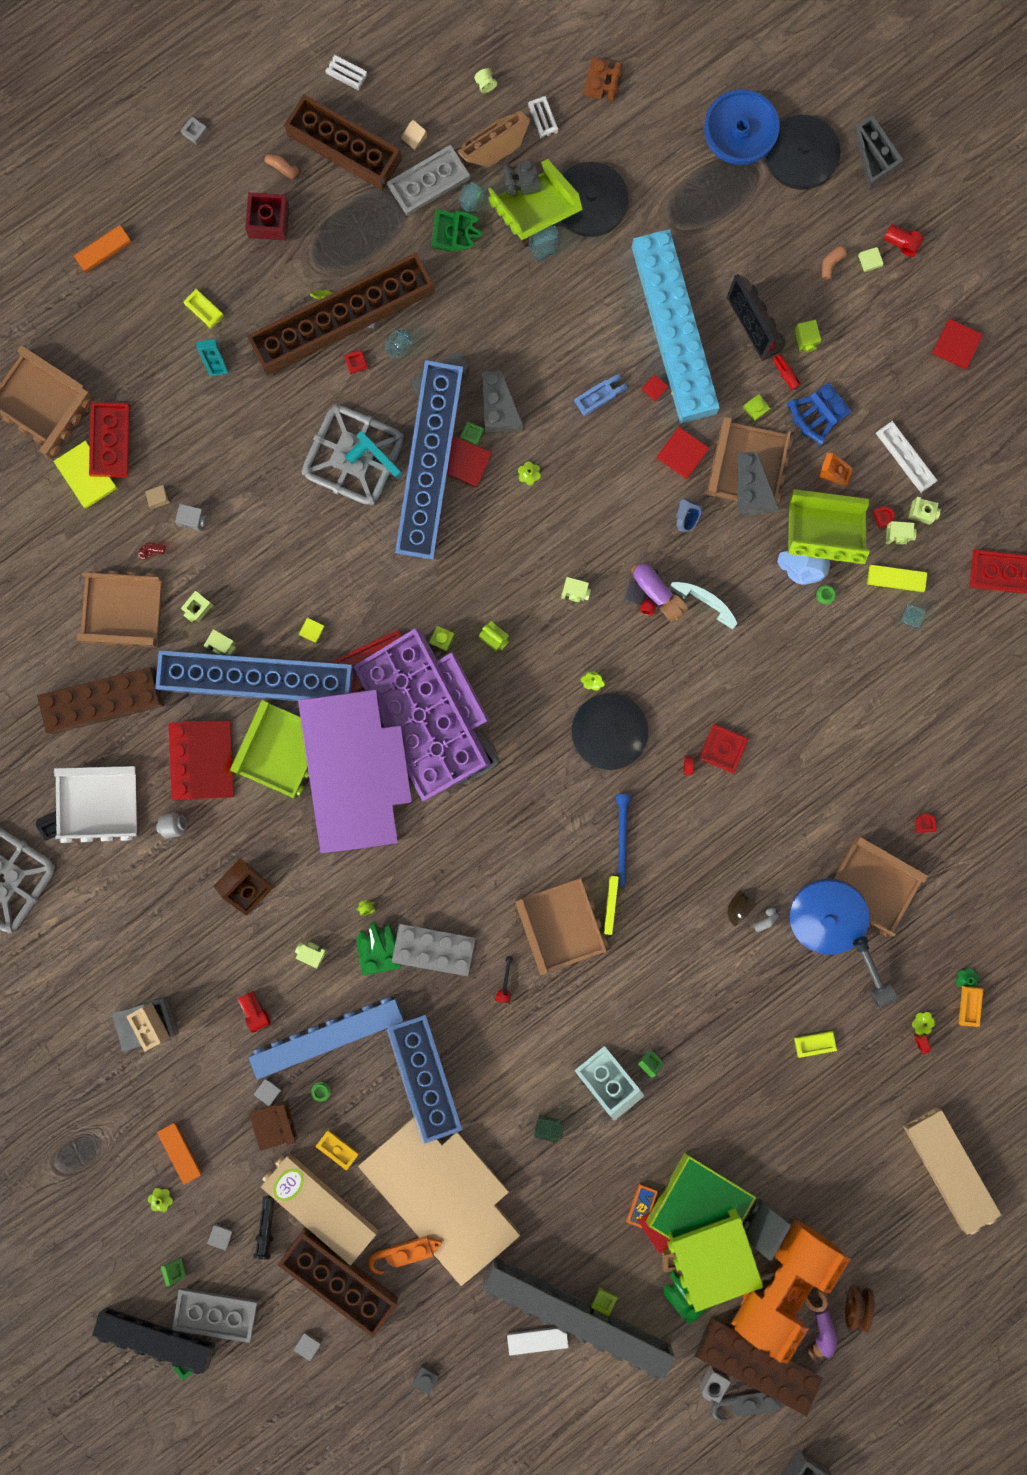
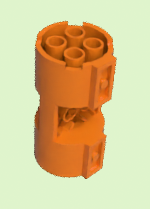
[731,1220,851,1364]

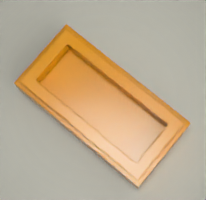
[959,986,983,1027]

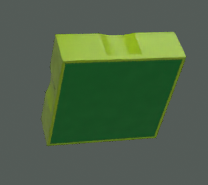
[645,1153,756,1239]

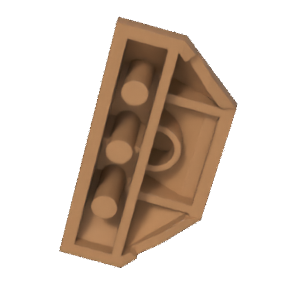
[458,111,530,167]

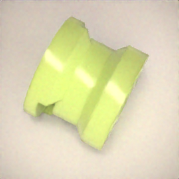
[474,68,497,93]

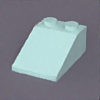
[575,1046,644,1121]

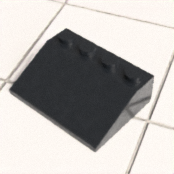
[726,274,785,361]

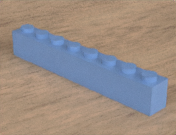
[249,996,405,1079]

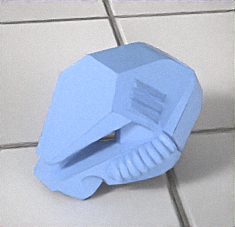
[777,551,830,586]

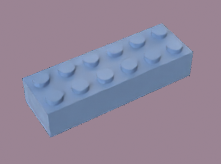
[386,1015,462,1144]

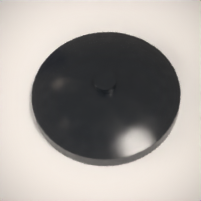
[765,115,840,190]
[560,162,628,237]
[572,693,648,770]

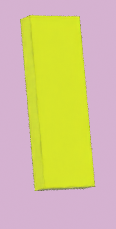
[867,565,927,592]
[603,876,619,935]

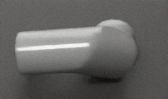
[754,907,778,932]

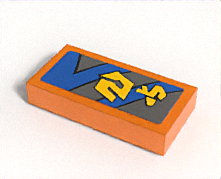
[626,1183,658,1228]

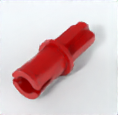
[773,354,802,391]

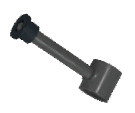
[853,937,898,1008]

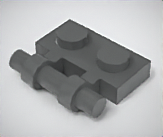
[503,160,541,196]

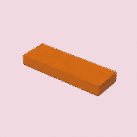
[74,225,132,273]
[157,1122,202,1185]

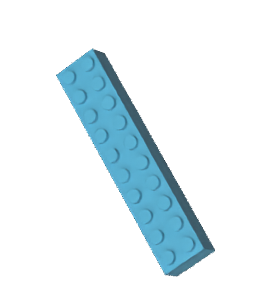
[632,229,719,424]

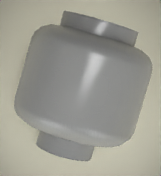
[156,812,187,839]

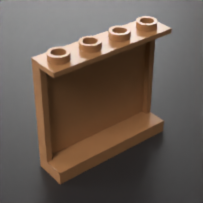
[0,345,89,446]
[706,417,793,504]
[76,570,163,648]
[833,837,928,938]
[515,878,609,976]

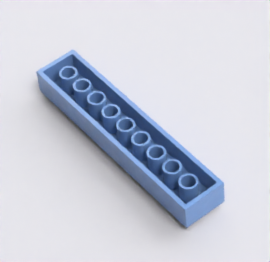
[395,360,463,560]
[155,651,354,701]

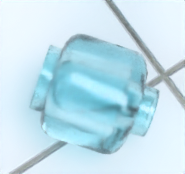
[458,182,485,213]
[384,329,412,358]

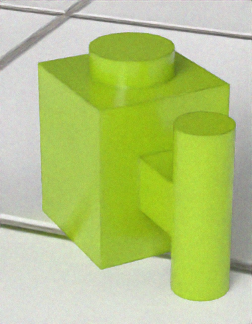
[479,621,509,652]

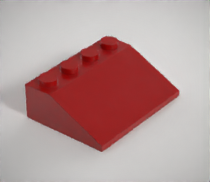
[168,721,234,801]

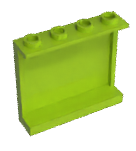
[488,159,583,240]
[788,489,870,564]
[230,700,309,799]
[667,1209,763,1312]

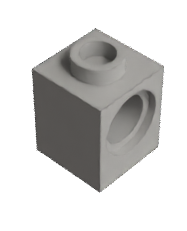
[175,504,207,531]
[699,1365,731,1403]

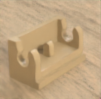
[126,1003,170,1052]

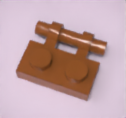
[583,57,622,101]

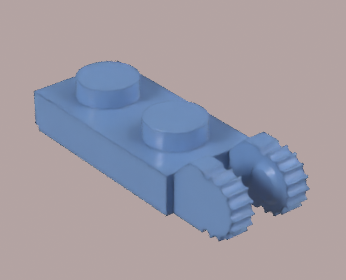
[574,374,628,417]

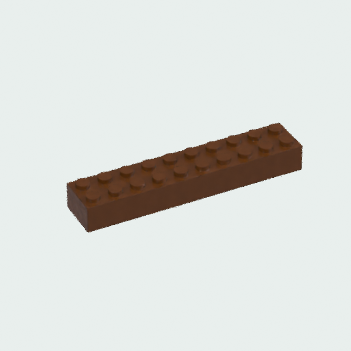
[247,252,434,376]

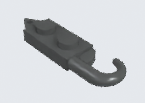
[712,1390,783,1422]

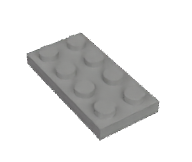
[387,145,470,216]
[391,923,476,976]
[172,1288,258,1343]

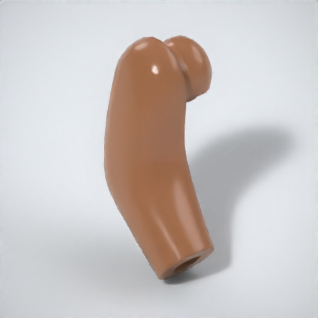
[265,154,299,179]
[822,246,847,279]

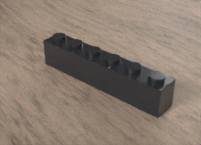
[92,1307,216,1374]

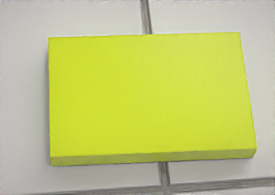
[54,441,118,509]

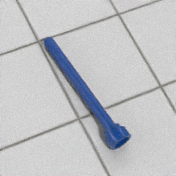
[616,794,631,887]

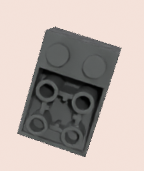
[112,996,179,1051]

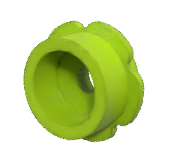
[357,900,375,916]

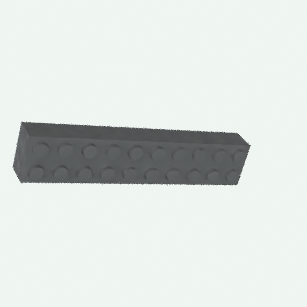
[483,1257,675,1380]

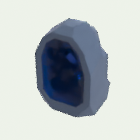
[676,498,703,532]

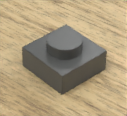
[412,1364,439,1394]

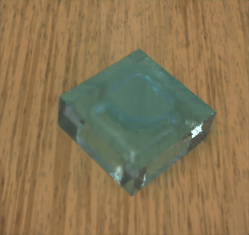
[900,604,926,629]

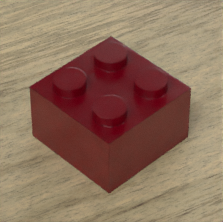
[245,192,289,241]

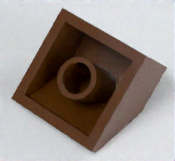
[214,858,273,916]

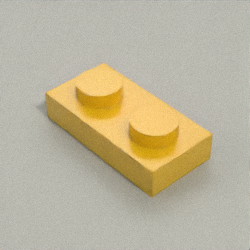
[315,1129,359,1171]

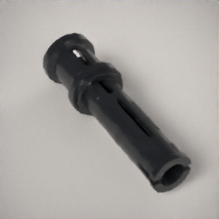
[253,1196,275,1260]

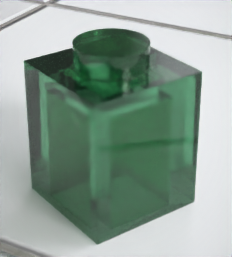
[534,1114,564,1143]

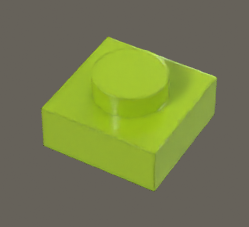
[743,394,770,422]
[591,1287,617,1316]

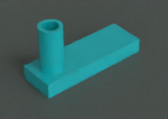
[196,339,229,377]
[344,431,404,480]

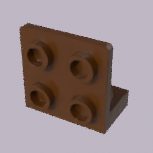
[250,1101,298,1150]

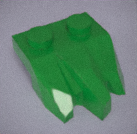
[431,209,483,252]
[356,921,401,976]
[664,1270,708,1325]

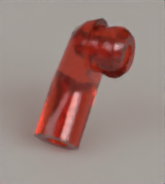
[137,542,166,560]

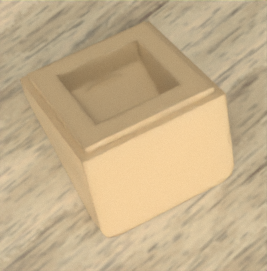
[401,120,427,150]
[145,485,170,509]

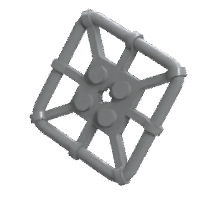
[301,404,405,506]
[0,827,56,934]

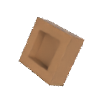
[662,1250,681,1272]

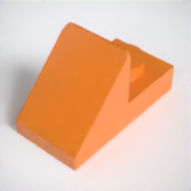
[819,453,853,486]

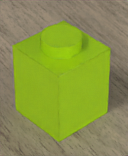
[794,320,821,352]
[429,626,455,654]

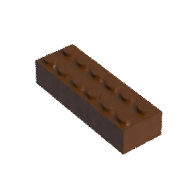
[284,94,402,191]
[37,667,164,734]
[278,1227,399,1338]
[695,1318,823,1416]

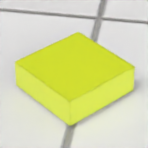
[299,618,325,644]

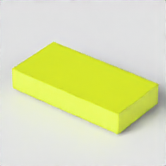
[184,289,224,329]
[794,1031,837,1058]

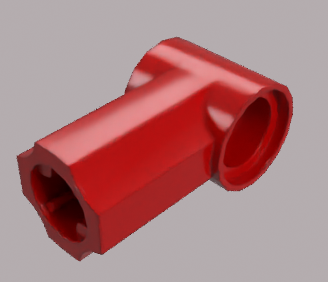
[883,223,924,257]
[238,991,271,1033]

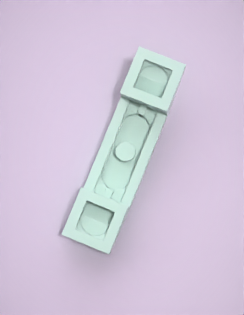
[669,582,737,629]

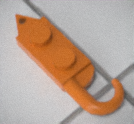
[368,1235,442,1275]

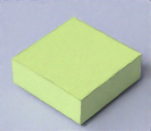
[858,247,883,272]

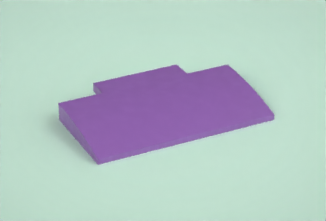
[353,628,491,801]
[298,689,411,853]

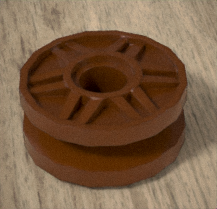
[845,1285,875,1332]

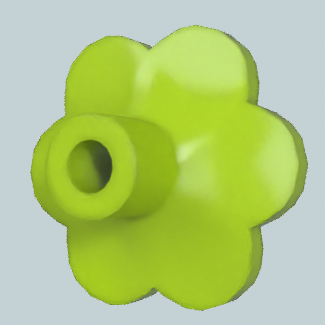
[310,290,333,300]
[518,462,541,486]
[581,672,605,691]
[912,1012,936,1035]
[148,1188,173,1212]

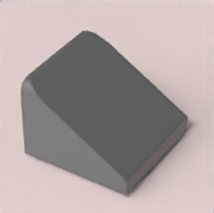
[623,581,645,606]

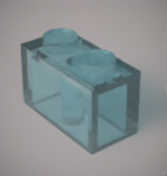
[529,225,559,263]

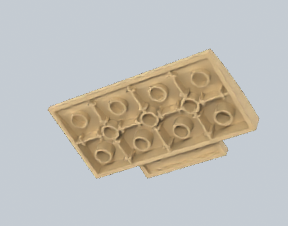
[358,1116,520,1286]

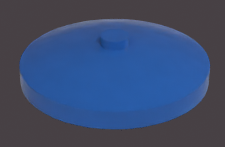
[704,89,780,165]
[790,879,869,954]

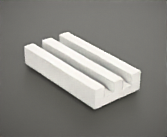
[326,55,367,91]
[528,96,558,138]

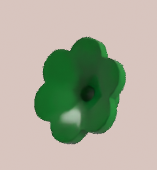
[955,968,980,990]

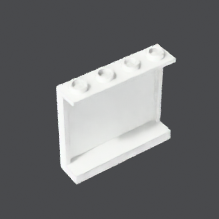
[54,766,137,843]

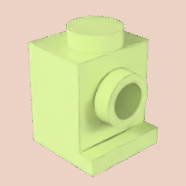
[908,497,941,525]
[886,521,917,544]
[561,577,591,602]
[181,591,214,623]
[204,629,237,656]
[295,942,327,968]

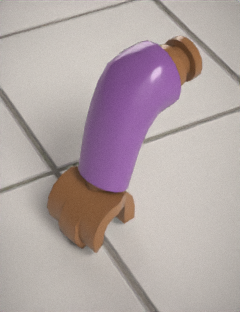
[631,563,688,622]
[804,1288,837,1362]

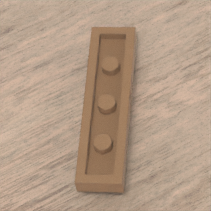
[39,388,93,459]

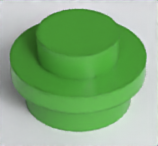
[816,585,836,604]
[311,1082,331,1102]

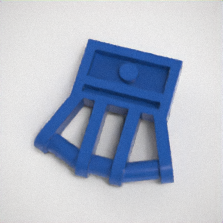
[787,382,852,446]

